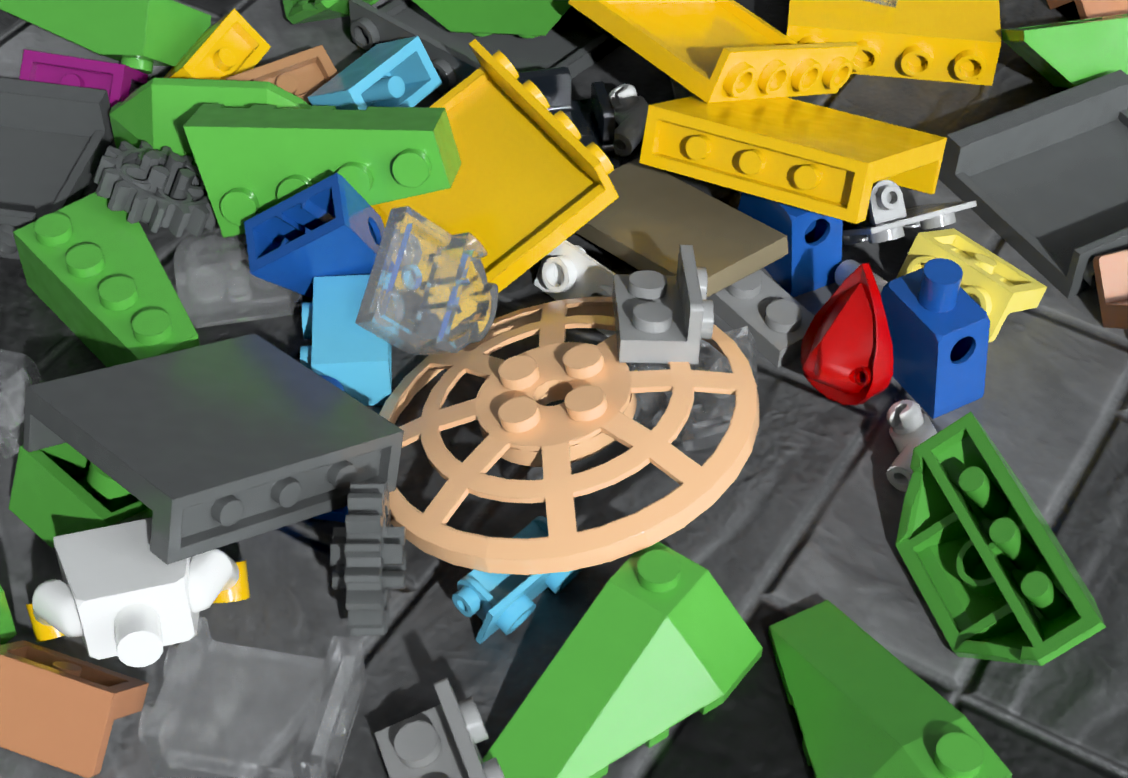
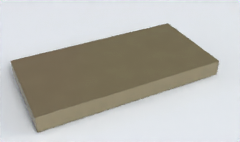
[575,158,788,297]

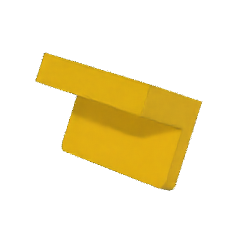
[164,8,271,80]

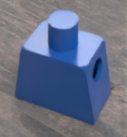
[244,173,390,299]
[738,192,843,298]
[880,258,990,419]

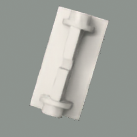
[534,240,616,338]

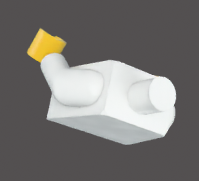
[26,518,250,667]

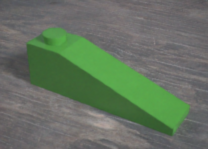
[0,0,211,74]
[9,443,153,548]
[482,542,763,778]
[768,600,1013,778]

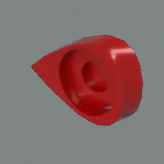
[800,262,894,406]

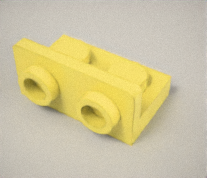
[897,228,1047,343]

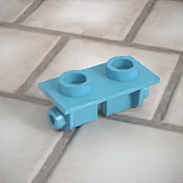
[452,516,582,644]

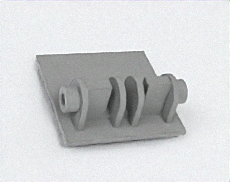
[842,180,977,245]

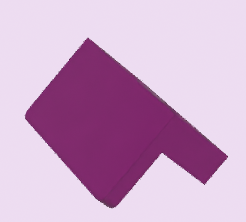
[19,49,148,107]

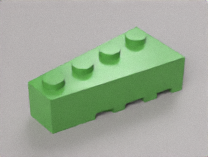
[183,104,462,238]
[13,192,200,367]

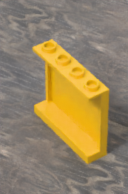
[568,0,859,104]
[786,0,1002,86]
[371,39,619,331]
[639,95,947,224]

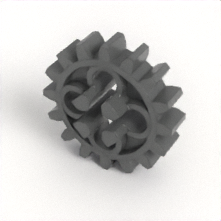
[93,141,217,237]
[330,481,407,636]

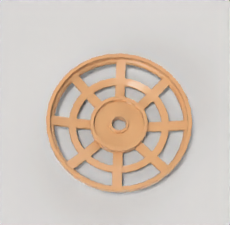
[379,297,759,575]

